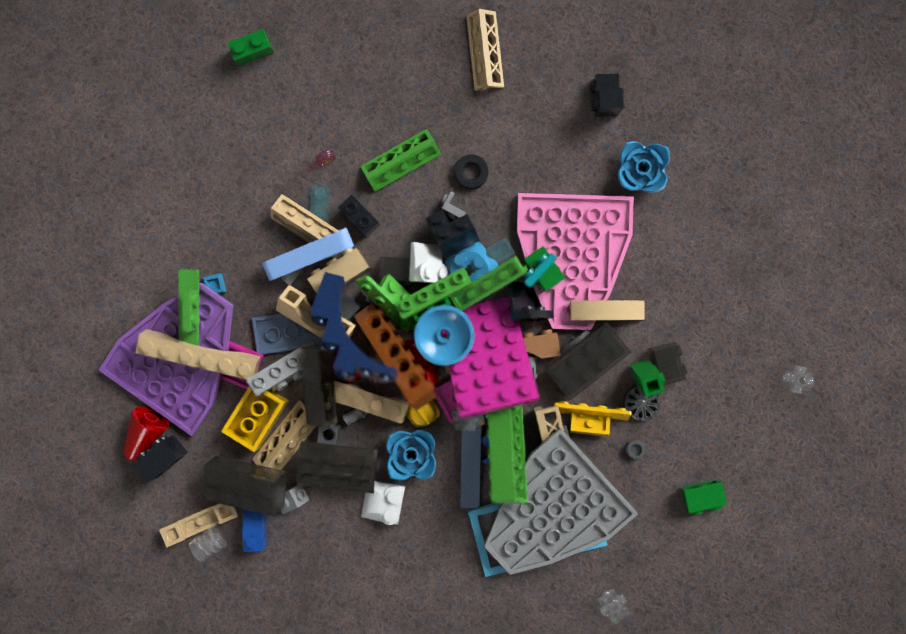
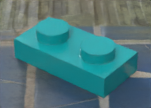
[523,252,557,288]

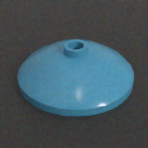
[415,305,474,365]

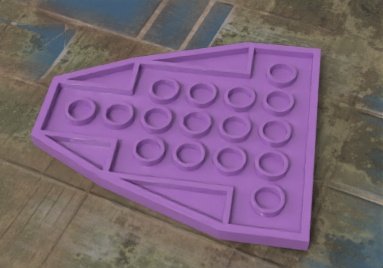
[99,283,233,436]

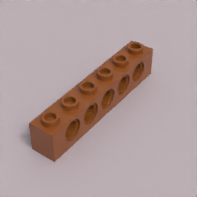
[354,303,436,410]

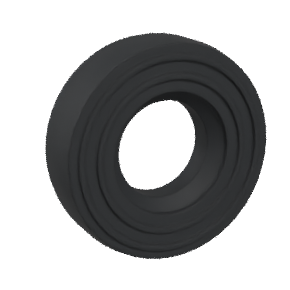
[454,154,489,189]

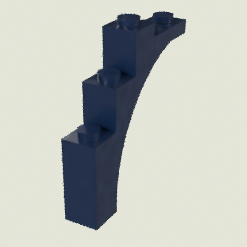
[310,272,398,383]

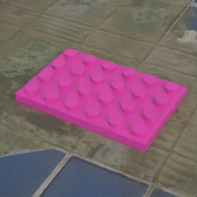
[442,296,539,419]

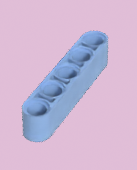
[262,228,354,281]

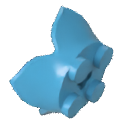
[618,141,670,193]
[444,242,499,282]
[386,430,436,480]

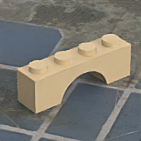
[276,285,356,338]
[328,380,410,424]

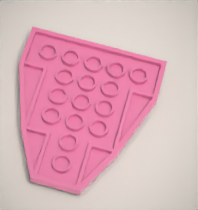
[517,193,634,330]

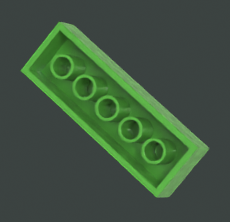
[486,405,528,505]

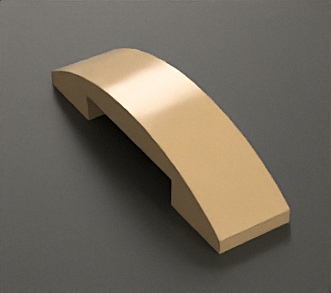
[570,300,645,320]
[159,498,239,547]

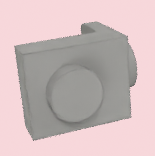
[441,192,466,220]
[274,484,309,514]

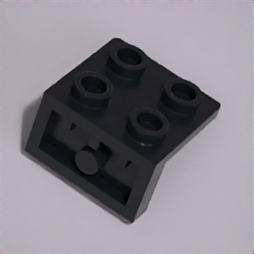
[508,282,554,322]

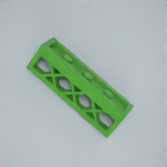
[361,129,441,192]
[449,256,529,311]

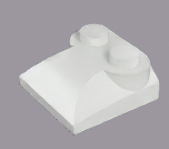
[409,242,448,283]
[361,479,405,525]

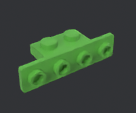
[395,268,472,320]
[179,269,200,346]
[355,274,417,332]

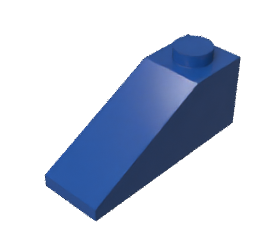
[242,489,267,552]

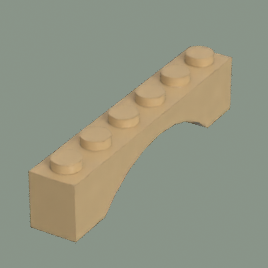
[136,329,261,379]

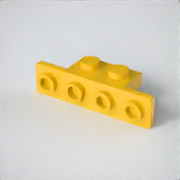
[553,401,631,437]

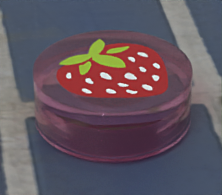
[316,150,336,166]

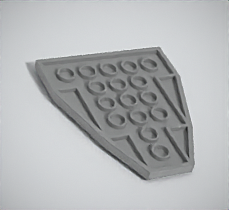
[484,427,638,575]

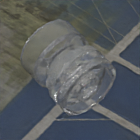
[189,526,226,562]

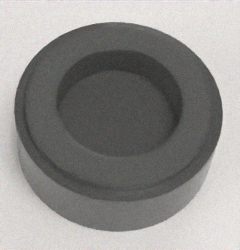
[625,439,646,459]

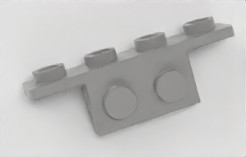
[246,341,322,396]

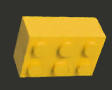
[221,387,289,452]

